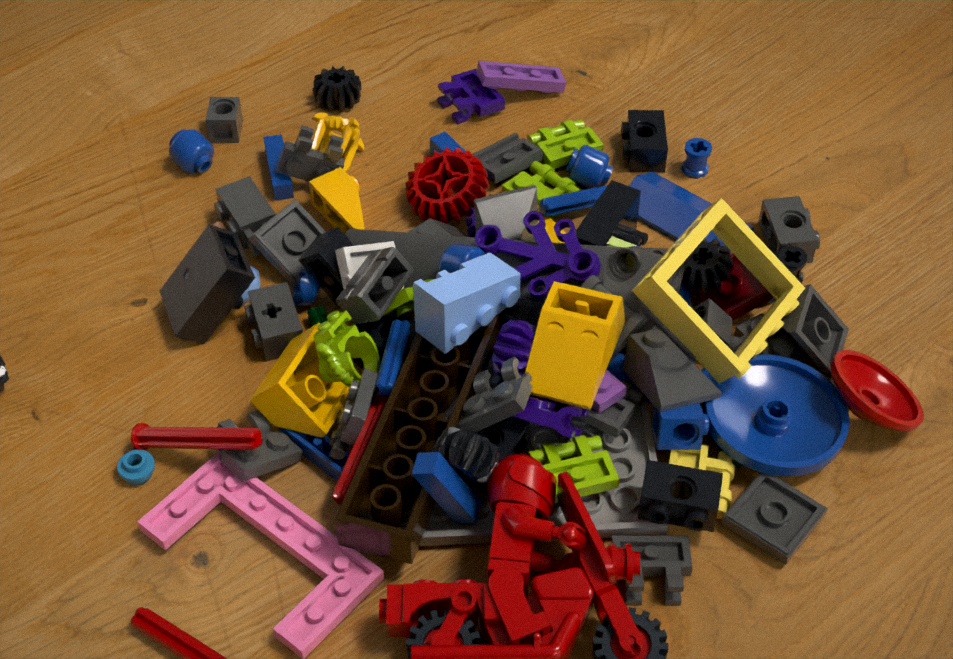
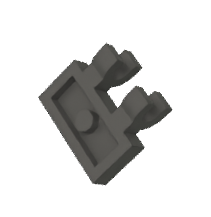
[275,125,344,182]
[458,356,533,432]
[217,410,303,482]
[611,535,692,606]

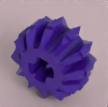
[491,320,537,377]

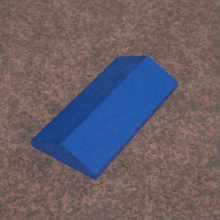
[629,172,754,253]

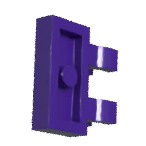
[437,69,506,125]
[513,396,589,438]

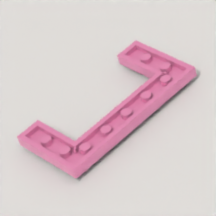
[137,451,384,659]

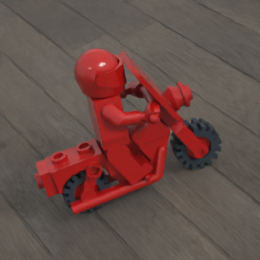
[379,454,668,659]

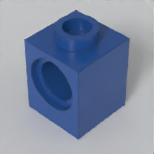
[651,403,709,450]

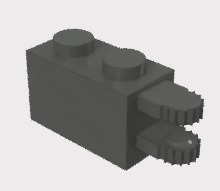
[214,176,276,256]

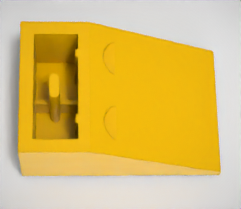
[525,281,625,410]

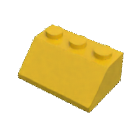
[250,323,363,438]

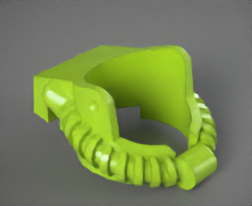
[313,310,381,392]

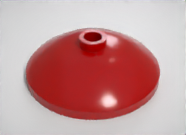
[830,350,924,432]

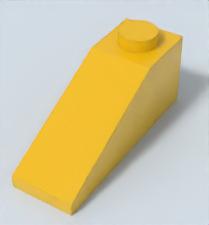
[309,167,365,233]

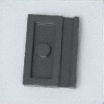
[473,133,543,184]

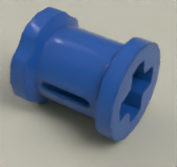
[682,138,712,179]

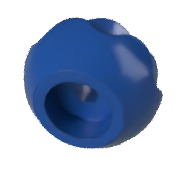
[292,268,320,307]

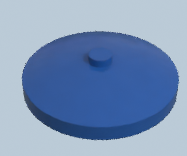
[703,354,850,476]

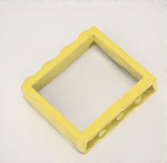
[632,198,805,384]

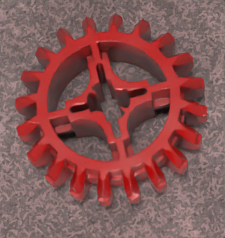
[405,147,489,224]

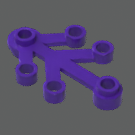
[475,211,601,301]

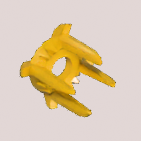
[311,112,364,172]

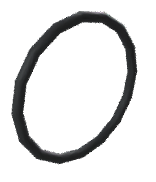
[635,301,696,361]

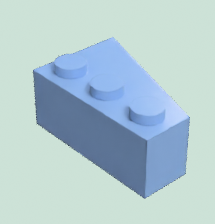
[413,253,521,354]

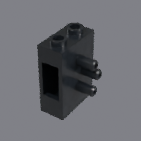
[576,180,648,246]
[160,224,255,344]

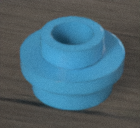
[117,450,155,485]

